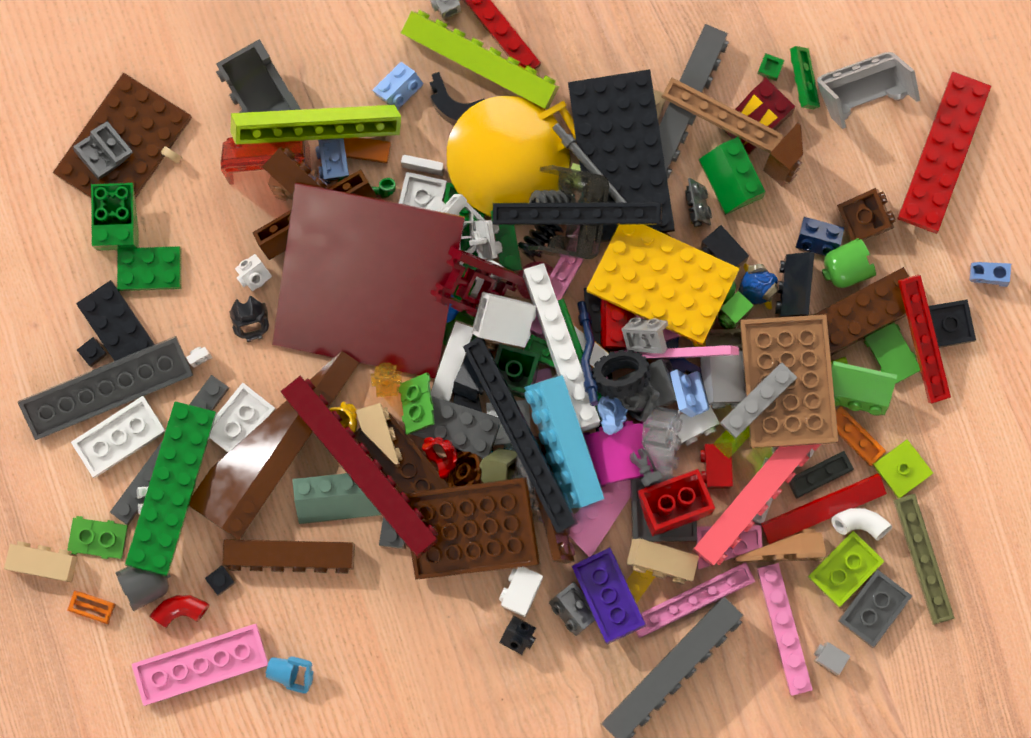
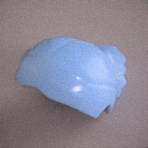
[597,396,627,435]

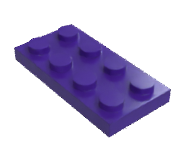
[572,547,647,645]

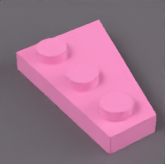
[697,525,762,570]

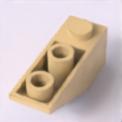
[356,403,403,467]

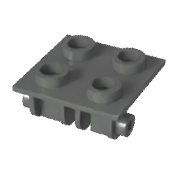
[685,178,712,227]

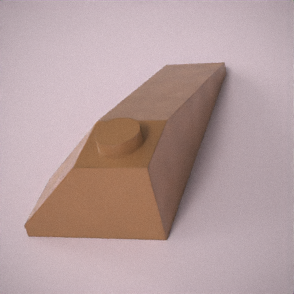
[734,529,826,563]

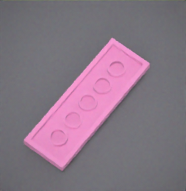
[132,624,269,706]

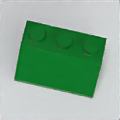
[699,136,765,215]

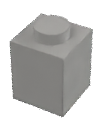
[814,642,850,675]

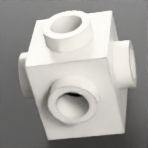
[235,254,272,291]

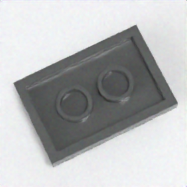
[838,569,912,648]

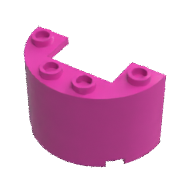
[582,419,668,487]

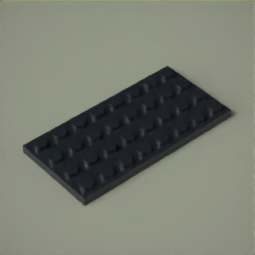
[568,69,675,244]

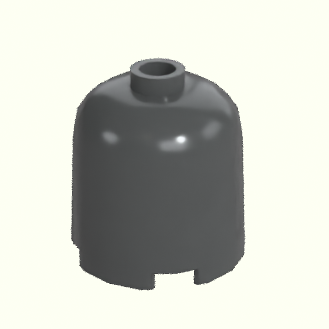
[115,567,171,611]

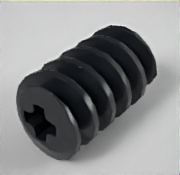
[518,225,564,262]

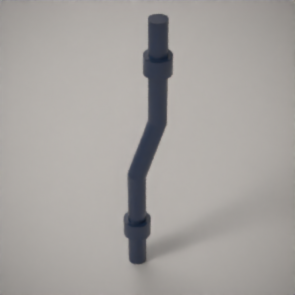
[577,301,599,406]

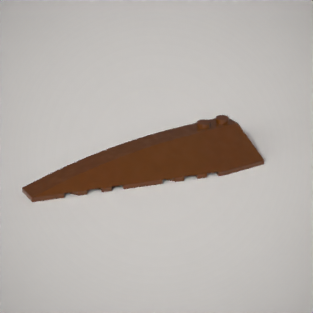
[189,351,359,540]

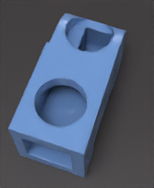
[969,262,1011,287]

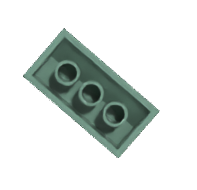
[292,473,381,524]

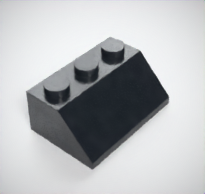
[775,252,814,318]

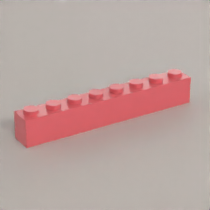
[692,444,821,567]

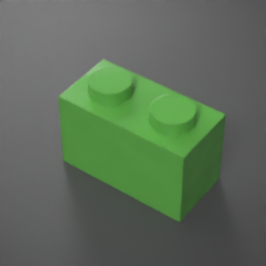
[717,291,754,329]

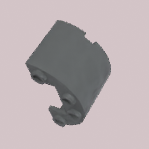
[216,39,301,113]

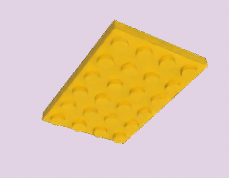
[586,225,740,346]

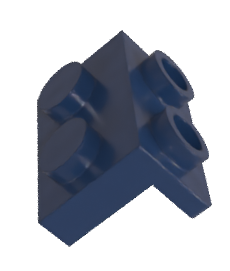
[795,217,844,256]

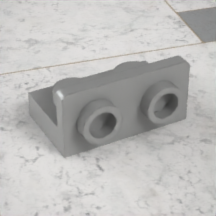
[622,317,668,354]

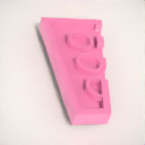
[568,480,631,557]

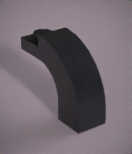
[429,72,485,125]

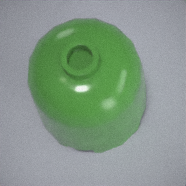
[822,238,876,288]

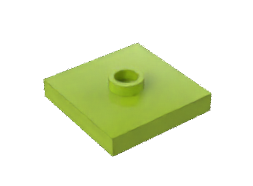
[873,439,933,498]

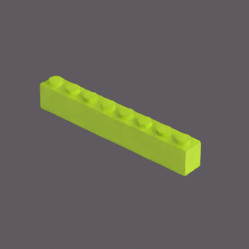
[401,10,559,109]
[230,105,401,145]

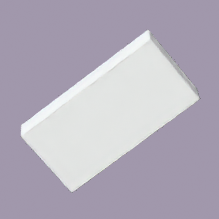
[401,155,444,176]

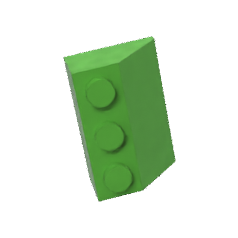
[831,361,897,416]

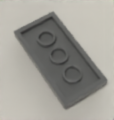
[411,396,501,458]

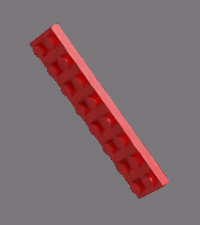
[897,71,991,234]

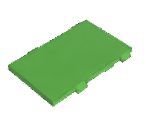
[864,322,920,384]
[399,373,435,435]
[67,516,128,559]

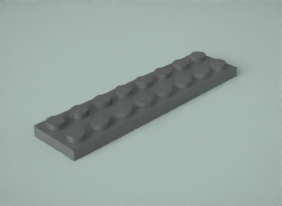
[17,336,193,441]

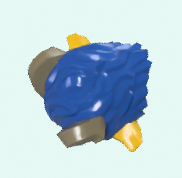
[739,264,778,310]

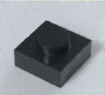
[77,337,107,367]
[205,565,236,596]

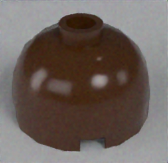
[447,451,483,487]

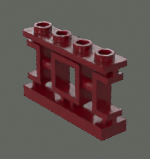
[430,246,525,317]

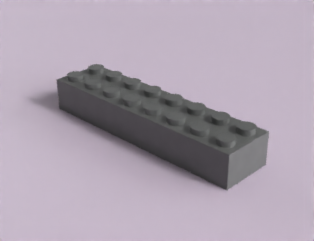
[601,597,743,738]

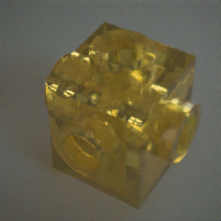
[371,363,402,397]

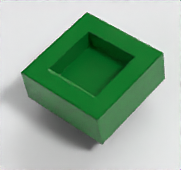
[757,53,785,81]

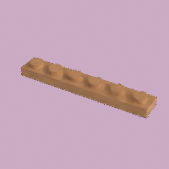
[661,77,783,153]

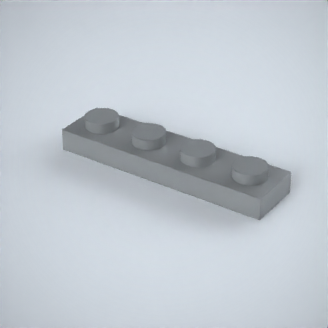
[720,362,797,439]

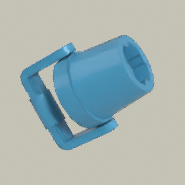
[266,657,314,694]

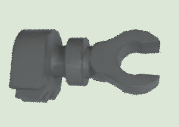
[630,448,663,487]

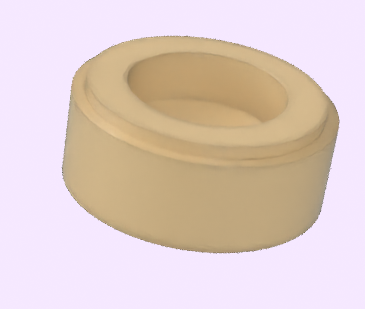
[161,146,182,163]

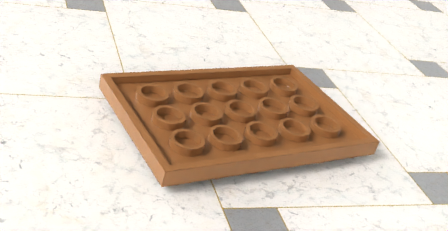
[740,315,838,449]

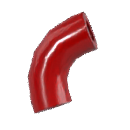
[149,595,209,628]

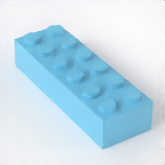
[524,375,604,509]

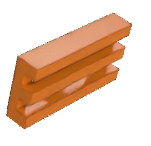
[67,590,116,624]

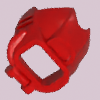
[422,437,458,478]

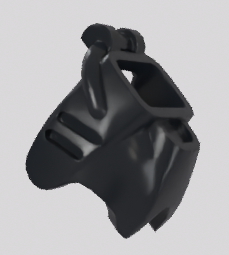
[229,296,269,343]

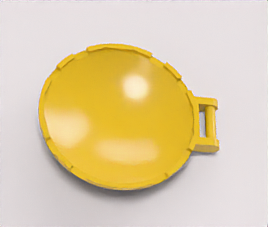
[446,96,576,217]

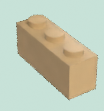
[627,539,699,584]
[4,541,78,583]

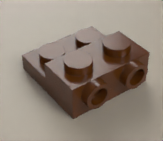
[837,188,896,241]

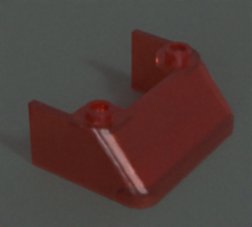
[220,137,311,185]

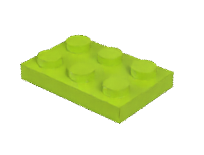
[808,531,884,608]

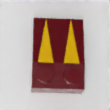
[721,78,795,155]

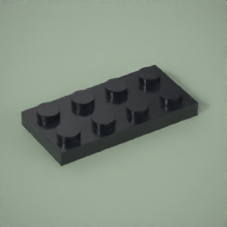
[76,280,155,361]

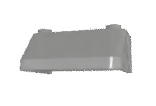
[817,52,920,129]

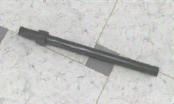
[552,123,626,202]

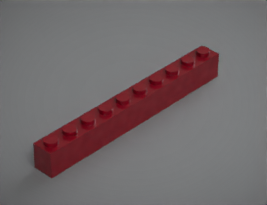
[280,375,438,558]

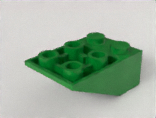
[91,183,139,251]

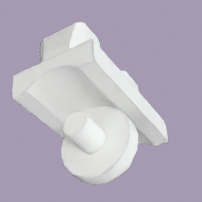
[469,220,502,259]

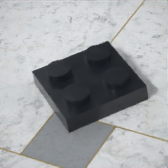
[929,299,976,348]

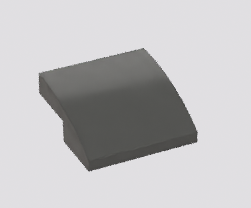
[73,121,133,181]

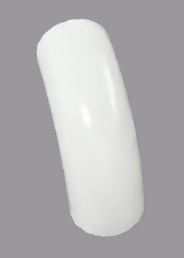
[832,508,892,540]

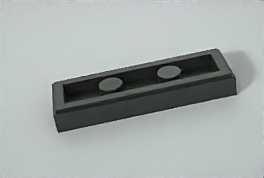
[788,451,854,499]

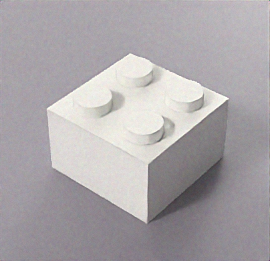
[499,567,543,618]

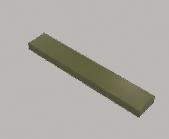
[893,494,955,625]

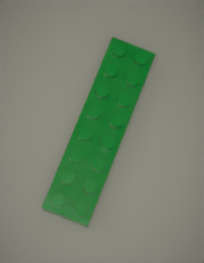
[125,401,216,576]

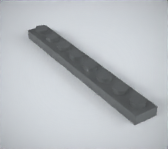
[110,375,229,525]

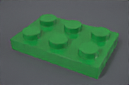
[117,246,181,291]

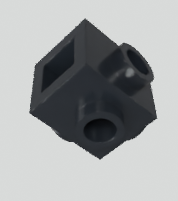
[499,616,536,655]

